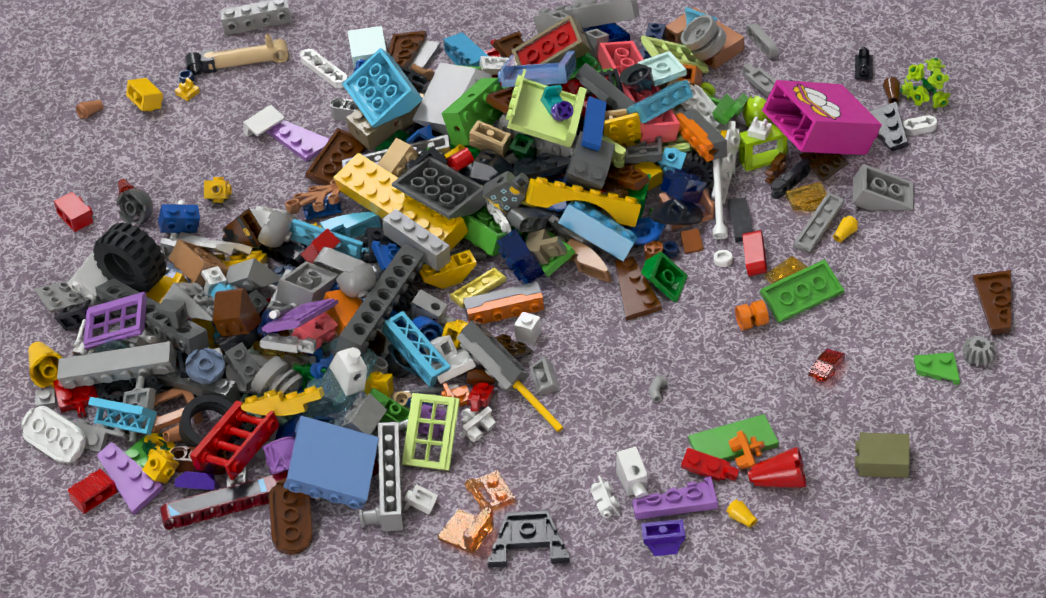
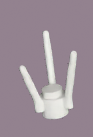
[72,319,112,356]

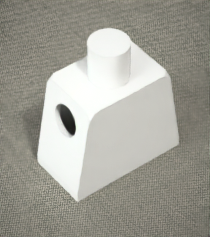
[330,347,367,396]
[616,446,648,499]

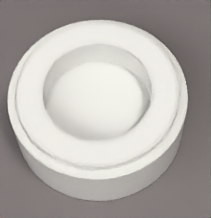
[714,250,733,267]

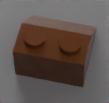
[213,288,262,337]

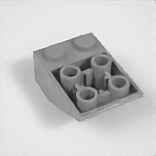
[162,282,215,321]

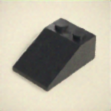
[469,149,514,186]

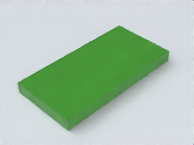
[759,259,845,323]
[688,414,779,461]

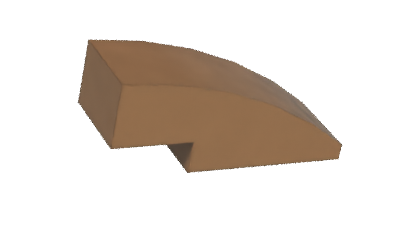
[567,238,612,283]

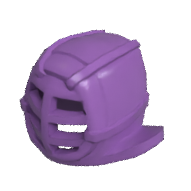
[263,437,295,475]

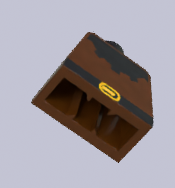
[222,208,262,248]

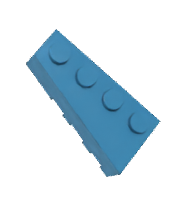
[443,32,490,67]
[558,200,638,261]

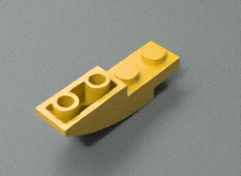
[241,386,325,416]

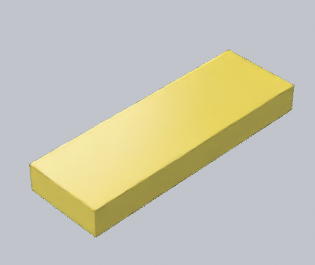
[450,267,506,308]

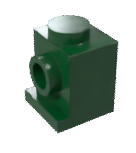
[509,133,537,160]

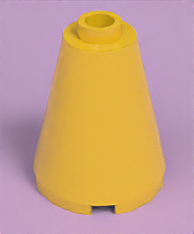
[28,341,64,388]

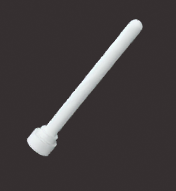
[713,159,728,239]

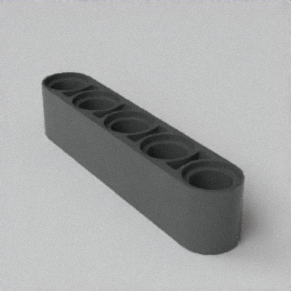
[506,207,564,232]

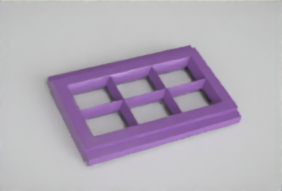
[83,292,147,350]
[262,298,339,333]

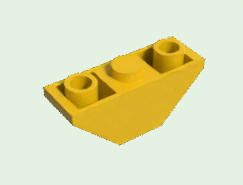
[419,250,477,289]

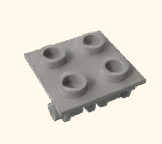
[34,280,85,312]

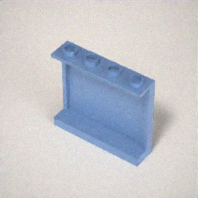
[498,51,576,87]
[283,416,379,509]

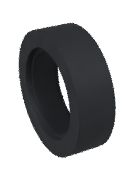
[179,394,241,452]

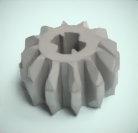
[962,335,997,367]

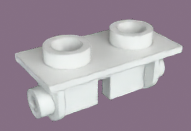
[591,476,620,518]

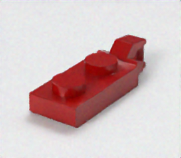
[467,383,494,412]
[680,447,739,481]

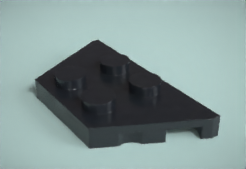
[513,153,571,181]

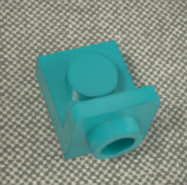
[541,85,563,115]

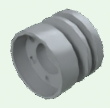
[251,356,304,398]

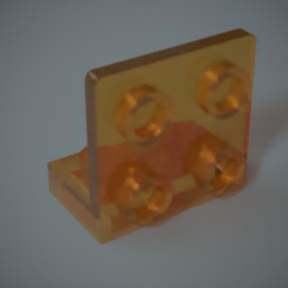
[438,507,494,554]

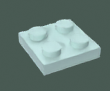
[638,51,687,87]

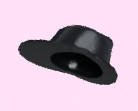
[619,64,654,92]
[385,344,420,378]

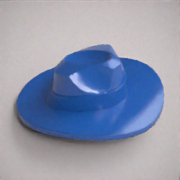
[624,217,665,246]

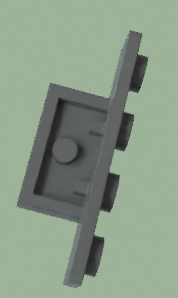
[575,63,636,115]

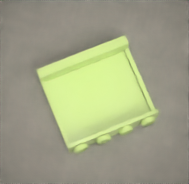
[506,69,587,148]

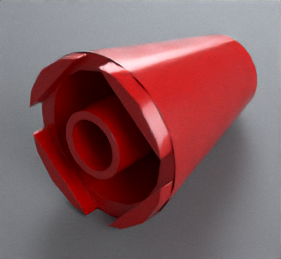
[748,447,806,488]

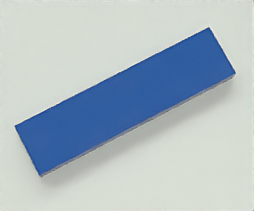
[581,96,606,151]

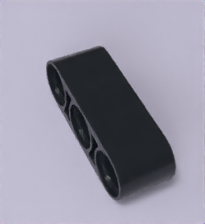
[259,241,306,268]

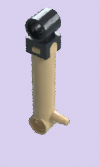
[185,34,289,75]

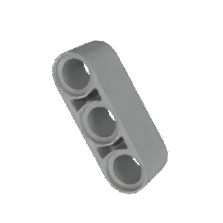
[313,247,366,275]

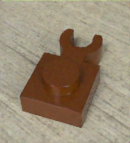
[765,152,788,184]

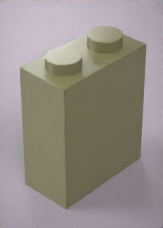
[855,432,909,478]

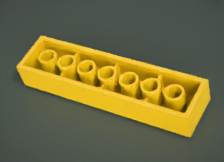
[333,153,468,251]

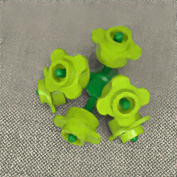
[900,58,951,109]

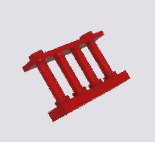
[190,401,280,480]

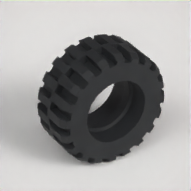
[93,222,167,293]

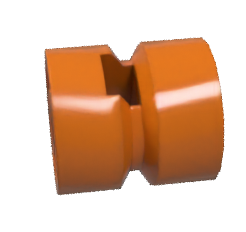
[735,300,769,331]

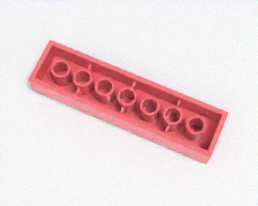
[597,41,680,144]

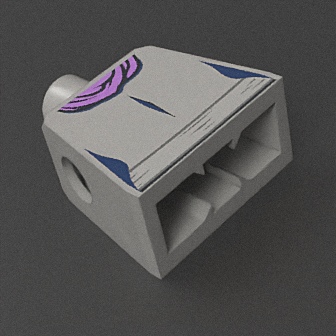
[410,290,455,327]

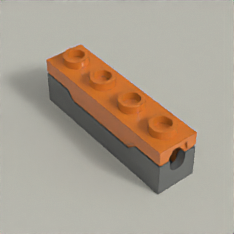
[675,109,727,162]
[463,282,544,324]

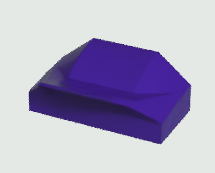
[175,472,220,490]
[641,519,685,556]

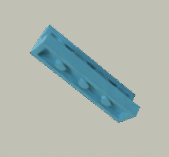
[627,80,694,124]
[290,219,365,260]
[382,311,451,387]
[88,397,157,435]

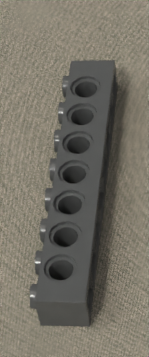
[336,244,424,353]
[95,278,209,355]

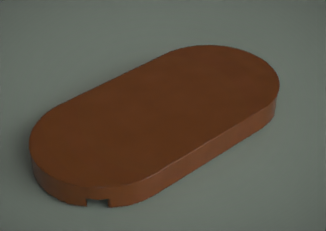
[269,478,313,555]

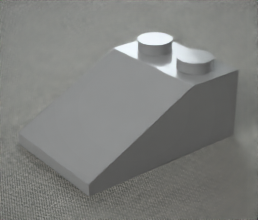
[853,164,913,211]
[275,261,339,307]

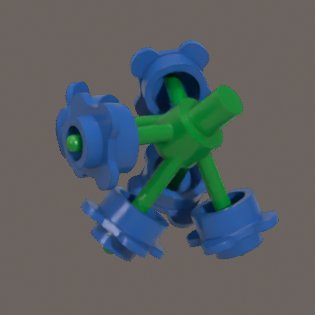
[292,348,334,398]

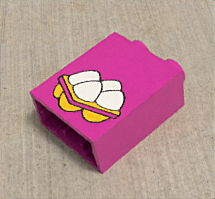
[762,80,882,155]

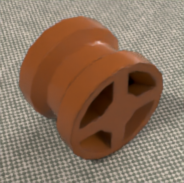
[644,240,663,260]

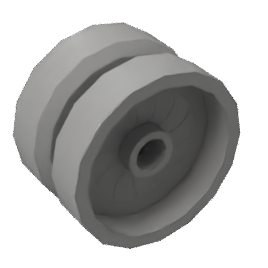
[681,15,727,60]

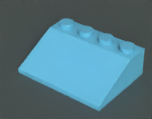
[342,48,423,128]

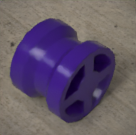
[551,101,573,121]

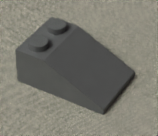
[563,131,615,191]

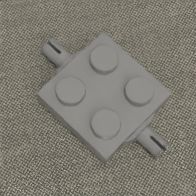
[123,376,156,443]

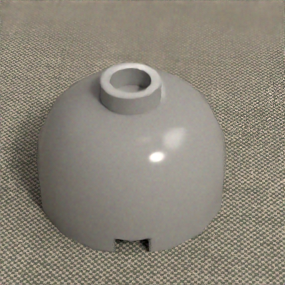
[258,209,293,248]
[336,263,376,299]

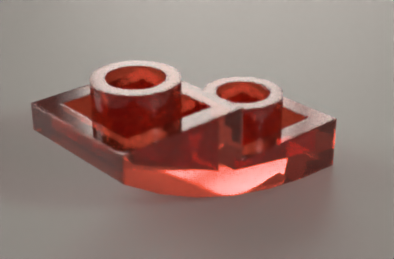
[808,348,845,381]

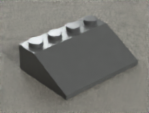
[392,155,485,219]

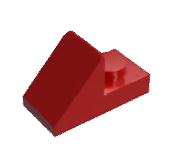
[300,228,341,264]

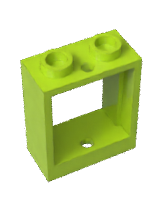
[739,124,789,172]

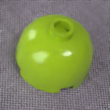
[742,96,774,128]

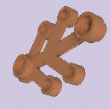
[285,179,342,215]

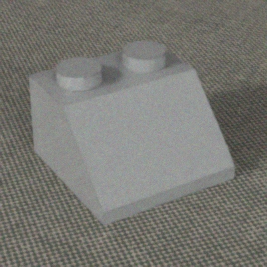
[226,258,281,292]
[341,394,387,435]

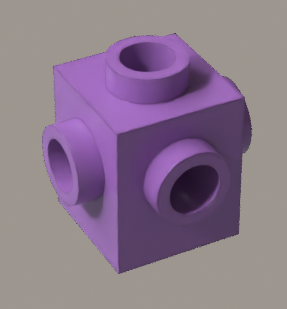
[418,404,446,438]

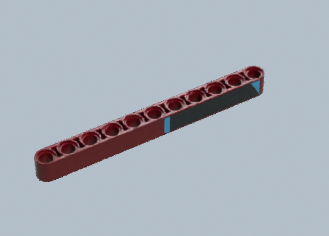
[160,455,379,530]

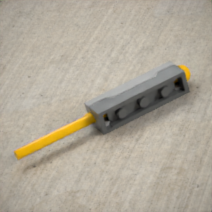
[457,320,564,432]

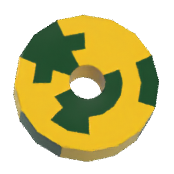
[142,433,175,456]

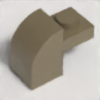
[526,229,567,264]

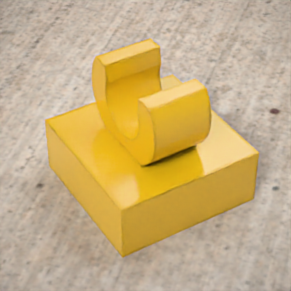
[175,78,200,101]

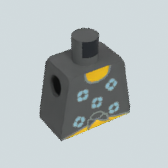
[482,171,529,215]

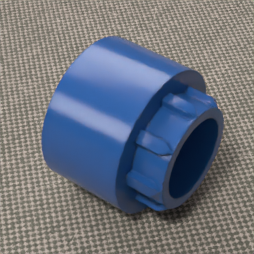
[407,316,444,354]

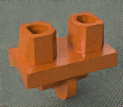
[728,430,765,470]

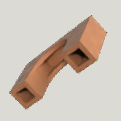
[666,7,744,69]

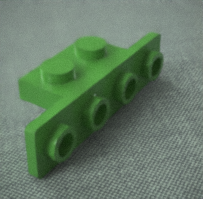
[712,93,749,125]

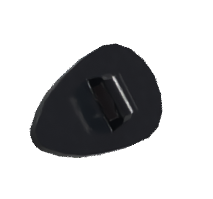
[650,198,704,225]

